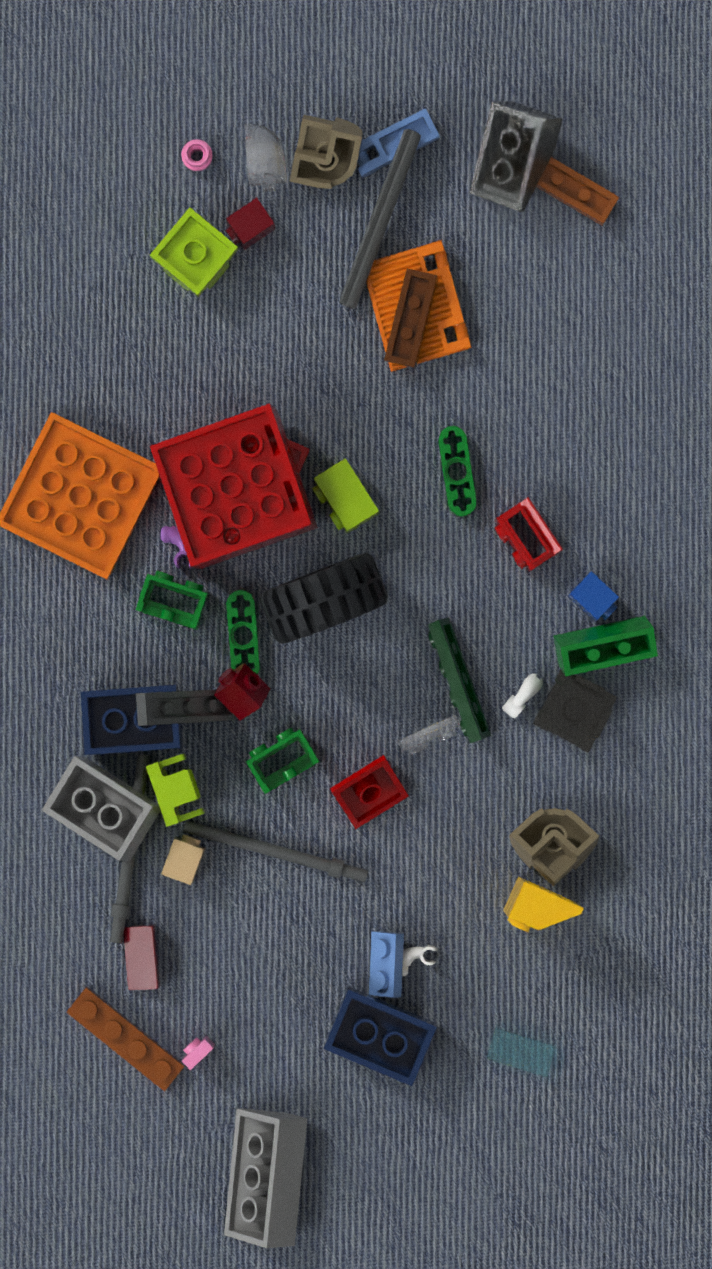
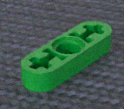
[438,426,476,517]
[226,590,260,674]

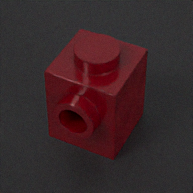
[214,663,271,721]

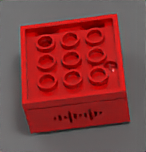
[150,403,318,569]

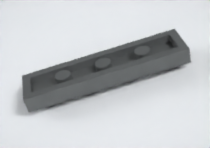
[136,690,237,726]

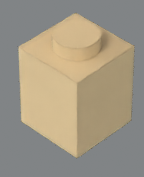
[161,834,206,885]

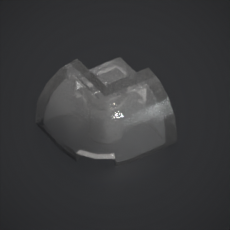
[244,123,287,192]

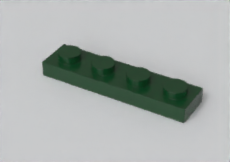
[428,618,491,743]

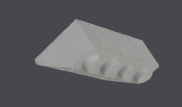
[224,1108,307,1248]

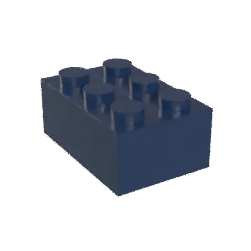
[80,685,183,755]
[324,986,437,1086]

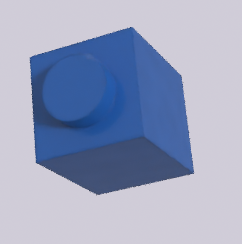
[568,571,619,621]

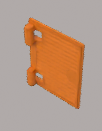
[366,240,472,372]

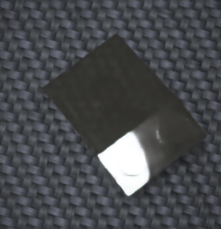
[469,101,563,212]

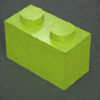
[312,458,379,534]

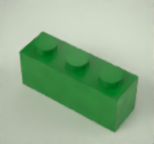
[553,616,658,676]

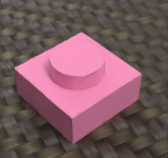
[182,1036,215,1070]

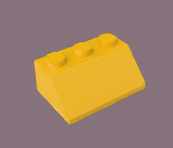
[503,876,584,933]

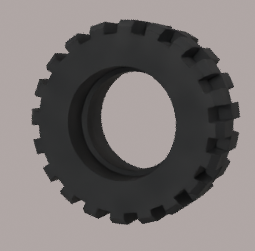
[260,552,388,644]

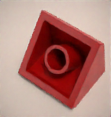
[330,755,409,829]

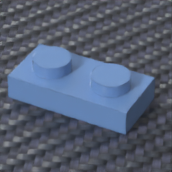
[369,931,404,998]

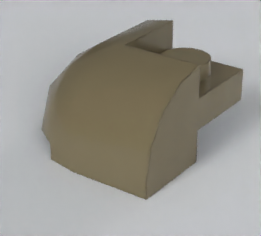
[290,115,363,189]
[509,808,600,887]

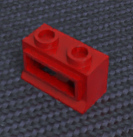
[494,497,563,572]

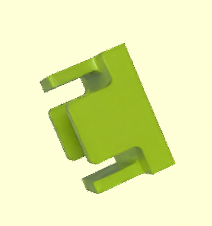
[149,207,239,297]
[146,753,205,827]

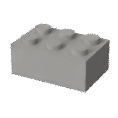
[42,756,161,861]

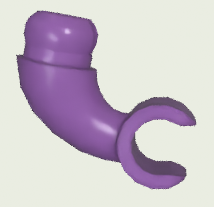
[161,525,193,569]

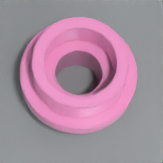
[181,139,213,171]

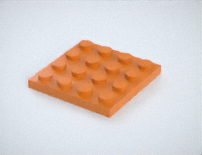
[0,412,160,580]

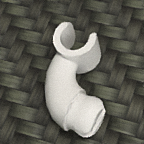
[502,673,543,718]
[402,945,438,976]

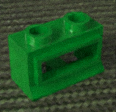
[135,571,209,630]
[246,727,320,794]

